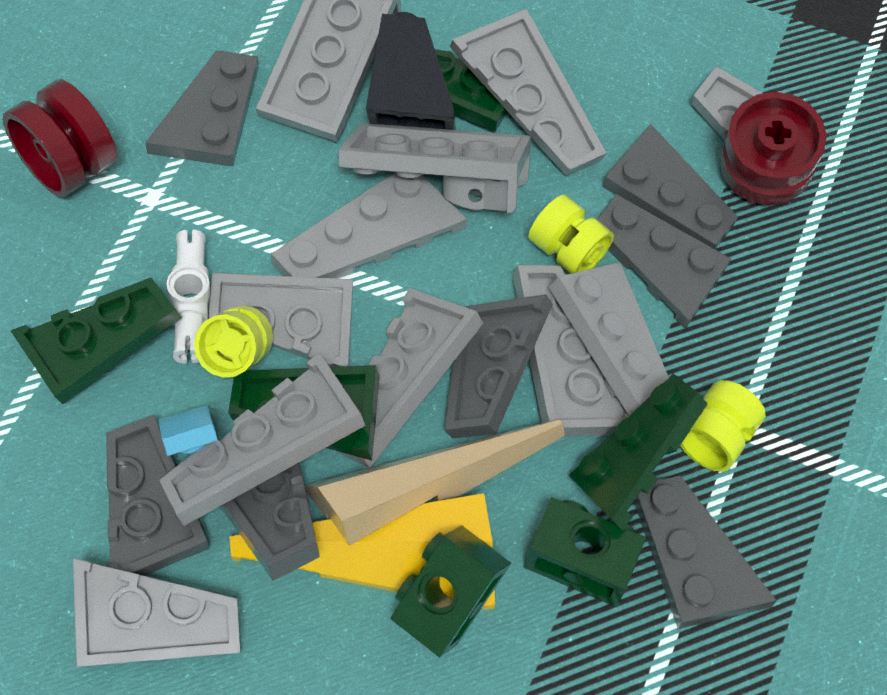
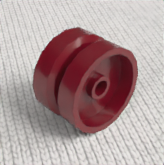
[2,79,118,197]
[719,92,827,206]

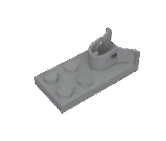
[256,0,402,142]
[339,123,531,213]

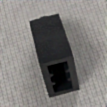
[366,12,456,130]

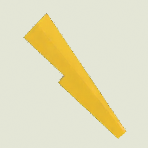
[229,493,495,610]

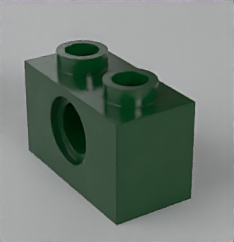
[523,497,646,608]
[390,526,512,658]

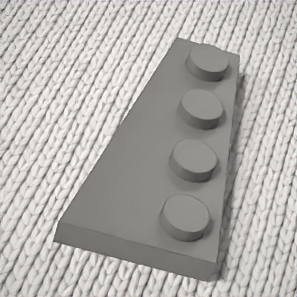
[450,8,606,176]
[271,172,467,279]
[549,262,669,416]
[513,265,629,436]
[336,288,483,468]
[159,352,366,526]

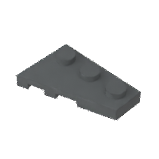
[444,294,553,439]
[106,415,209,576]
[220,462,320,581]
[633,475,777,629]

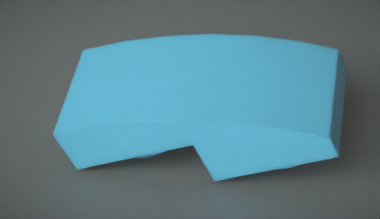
[159,404,218,456]

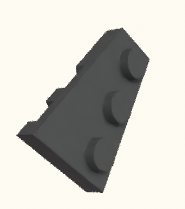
[146,50,259,167]
[602,124,738,250]
[597,194,731,330]

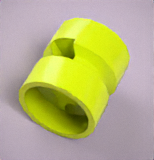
[528,195,614,274]
[194,305,273,378]
[680,380,766,472]

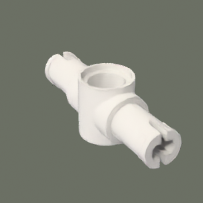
[166,230,211,364]

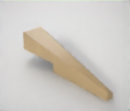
[305,419,565,546]

